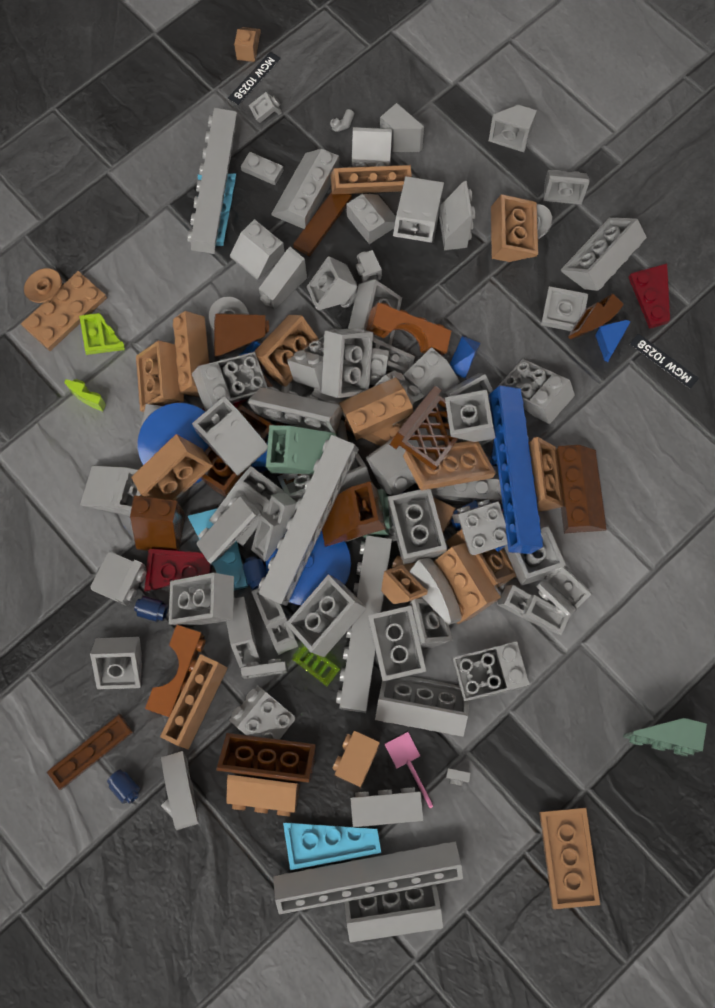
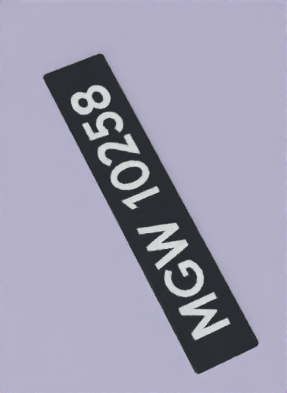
[228,52,281,105]
[630,334,699,389]

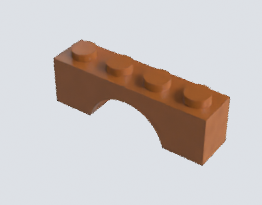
[366,302,451,356]
[145,625,206,717]

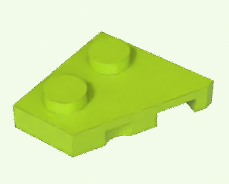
[79,313,125,355]

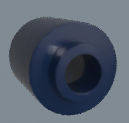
[242,556,267,590]
[134,596,168,622]
[107,769,140,804]

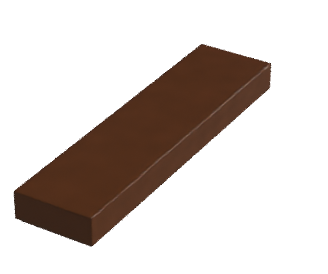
[293,192,352,257]
[47,714,133,790]

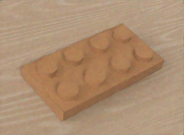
[21,271,107,351]
[403,441,496,490]
[539,808,600,909]

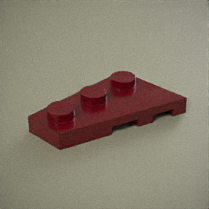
[628,264,670,329]
[144,549,212,592]

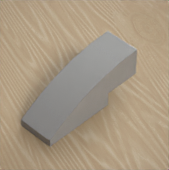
[251,492,297,561]
[409,558,462,625]
[497,585,569,635]
[251,588,298,655]
[161,751,199,830]

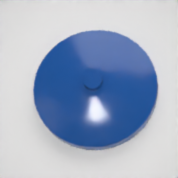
[138,403,209,484]
[266,530,351,606]

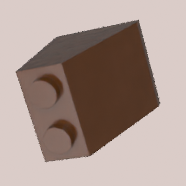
[214,314,269,357]
[130,495,186,551]

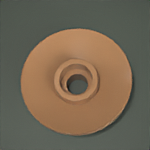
[24,268,62,303]

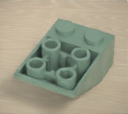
[266,425,337,474]
[623,718,707,756]

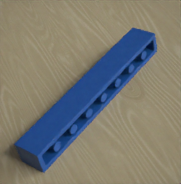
[489,385,543,554]

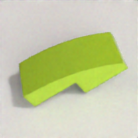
[64,379,106,411]

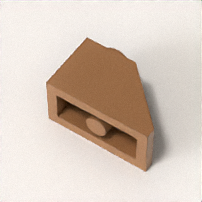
[234,27,261,62]
[381,565,428,604]

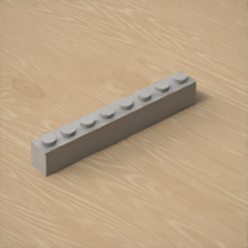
[187,108,237,254]
[258,435,359,606]
[336,535,392,713]
[273,841,463,914]

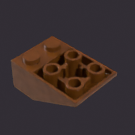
[322,481,386,547]

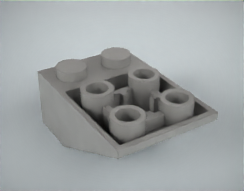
[393,176,444,243]
[439,181,475,250]
[287,334,325,390]
[192,352,268,412]
[498,359,575,424]
[192,396,268,476]
[80,466,144,516]
[209,466,284,546]
[453,641,529,702]

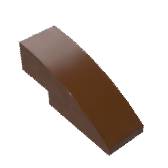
[568,294,624,339]

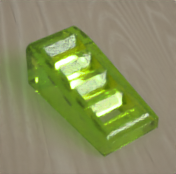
[291,644,340,686]

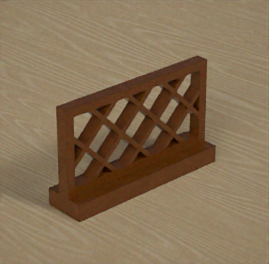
[389,386,458,471]

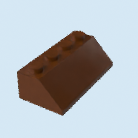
[200,405,274,497]
[556,445,607,534]
[217,733,316,783]

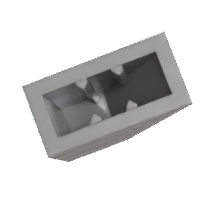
[259,247,307,310]
[226,597,261,668]

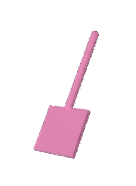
[385,732,433,808]

